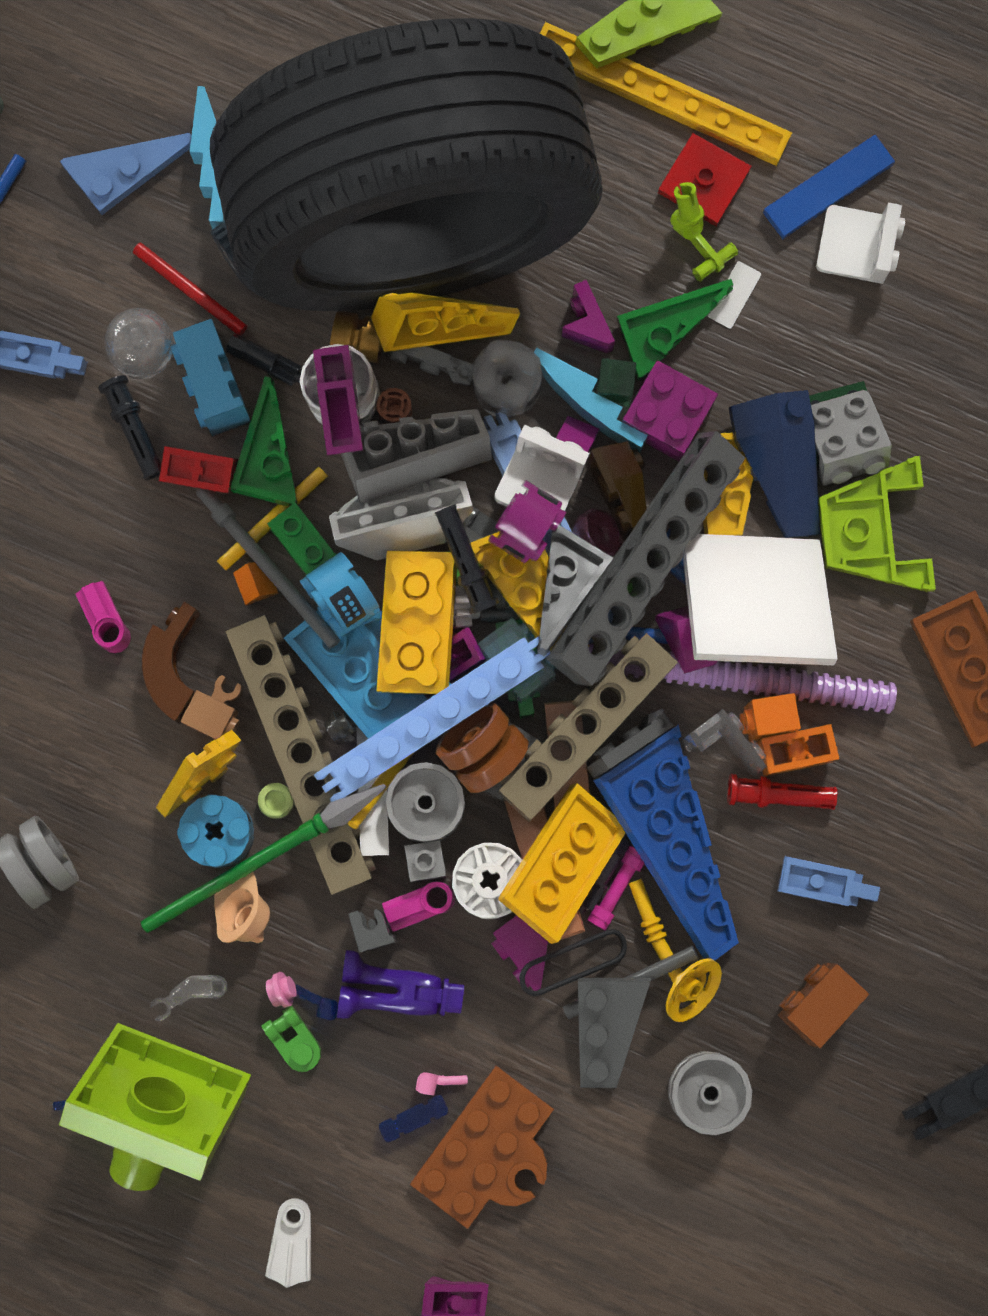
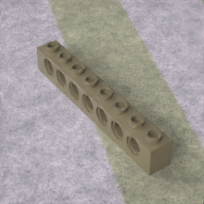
[225,615,376,896]

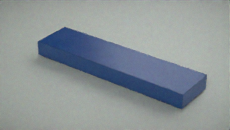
[763,135,895,240]

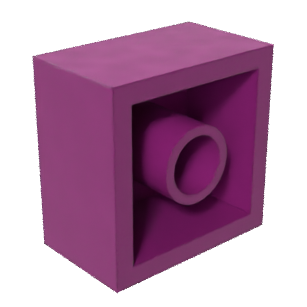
[622,360,718,462]

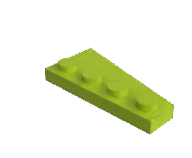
[575,0,722,69]

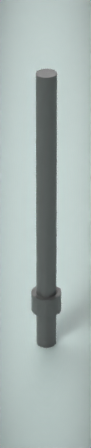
[196,488,340,649]

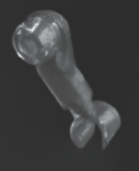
[150,975,228,1021]

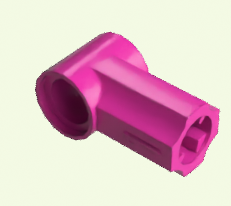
[75,581,131,653]
[382,881,455,932]

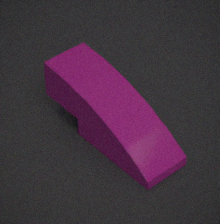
[313,345,363,456]

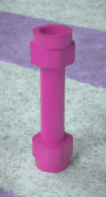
[587,846,644,930]

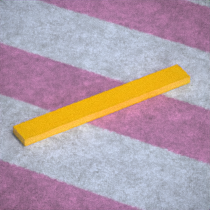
[540,22,792,166]

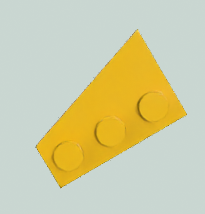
[694,433,753,536]

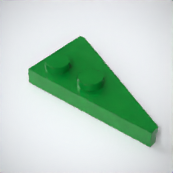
[617,279,733,381]
[230,376,298,507]

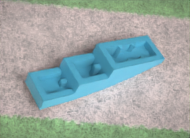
[190,86,225,230]
[532,348,648,453]

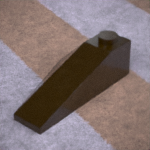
[588,441,651,566]

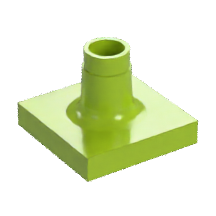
[59,1023,251,1191]

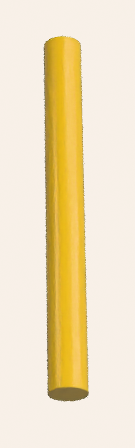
[217,466,328,571]

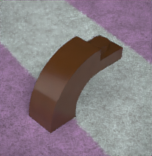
[142,602,200,724]

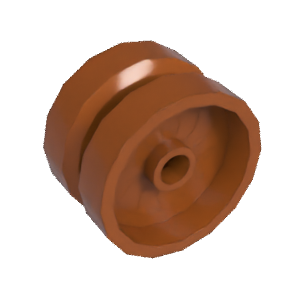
[436,702,529,793]

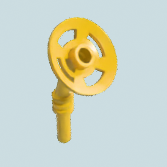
[628,878,722,1022]

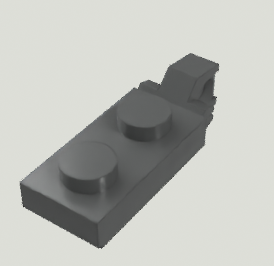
[381,345,476,387]
[587,709,674,779]

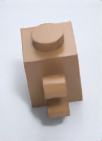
[180,675,243,740]

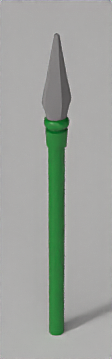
[141,784,386,933]

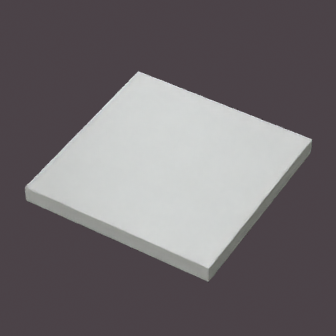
[683,534,838,665]

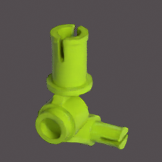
[670,182,738,281]

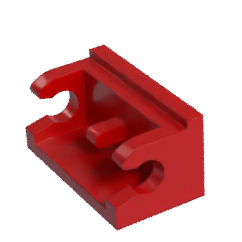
[159,446,239,493]

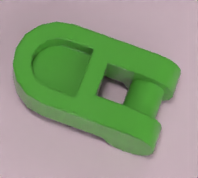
[261,1006,321,1072]

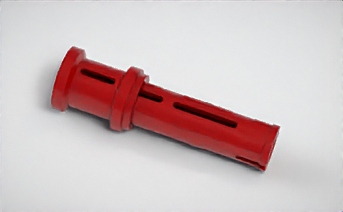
[727,773,838,810]

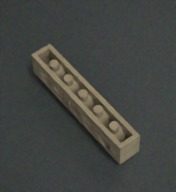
[498,633,678,822]

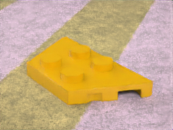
[156,730,241,818]

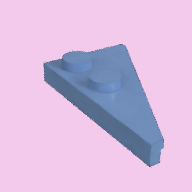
[60,133,192,215]

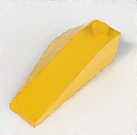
[371,293,520,352]

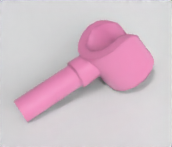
[415,1072,468,1096]

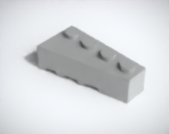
[341,409,492,504]

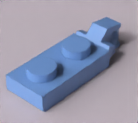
[0,331,88,379]
[777,856,880,907]

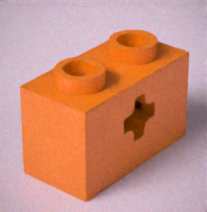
[739,693,801,742]
[756,724,839,776]

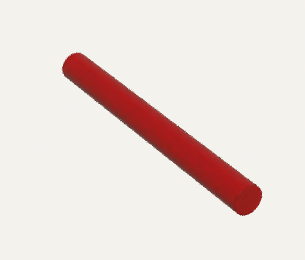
[133,242,248,336]

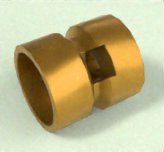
[330,311,383,364]

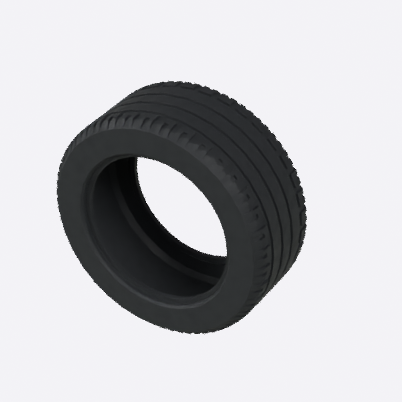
[209,18,602,311]

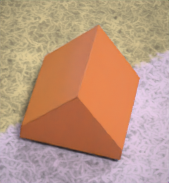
[233,562,279,606]

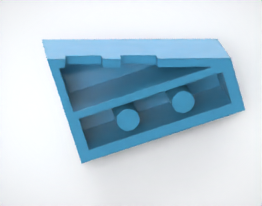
[170,318,251,436]

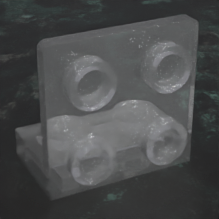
[681,709,767,776]

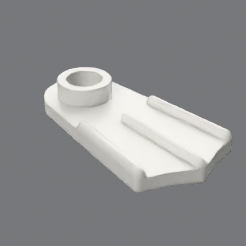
[265,1198,311,1288]

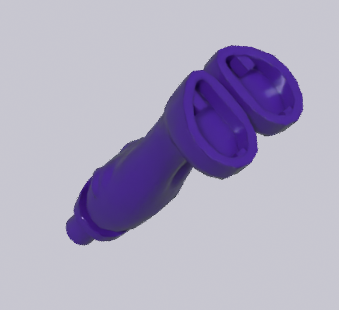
[337,950,464,1019]

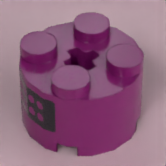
[488,480,566,564]

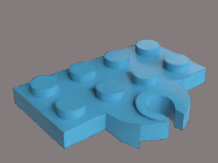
[284,610,428,739]

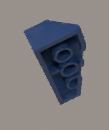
[728,390,820,538]

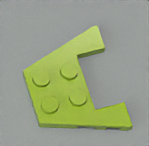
[818,456,936,592]

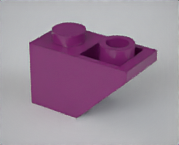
[491,916,548,991]

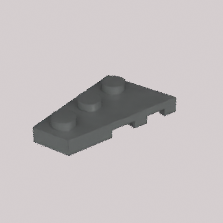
[578,978,651,1088]

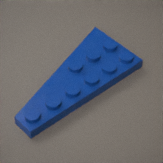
[593,725,739,961]

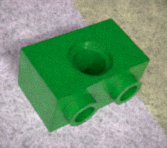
[267,502,336,576]

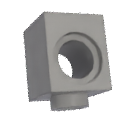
[404,840,447,883]

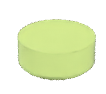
[258,783,294,819]

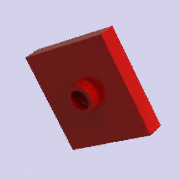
[658,133,752,227]

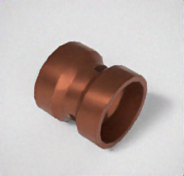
[377,388,413,424]

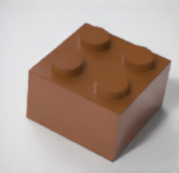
[778,963,869,1049]

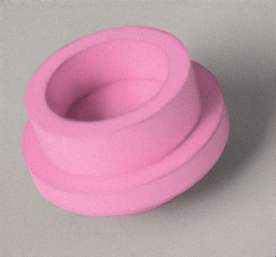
[266,972,297,1008]

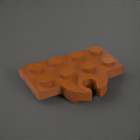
[910,590,988,748]
[410,1065,554,1229]

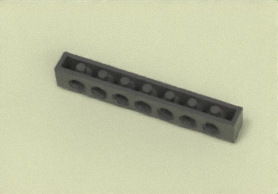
[545,431,745,686]

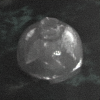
[104,307,175,379]

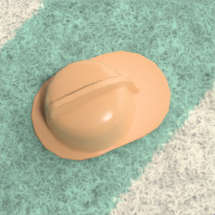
[214,872,270,943]

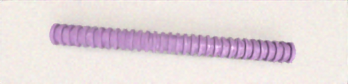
[545,643,897,714]

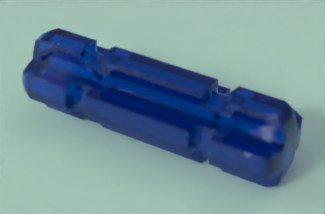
[379,1095,449,1143]

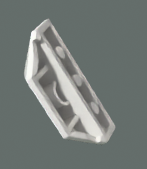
[329,478,473,560]

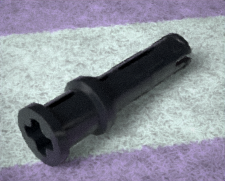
[98,375,161,481]
[434,504,500,614]

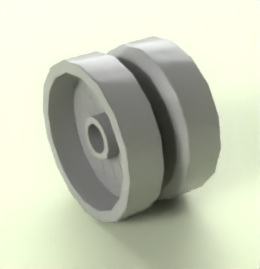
[385,762,465,843]
[0,816,79,909]
[668,1051,752,1135]

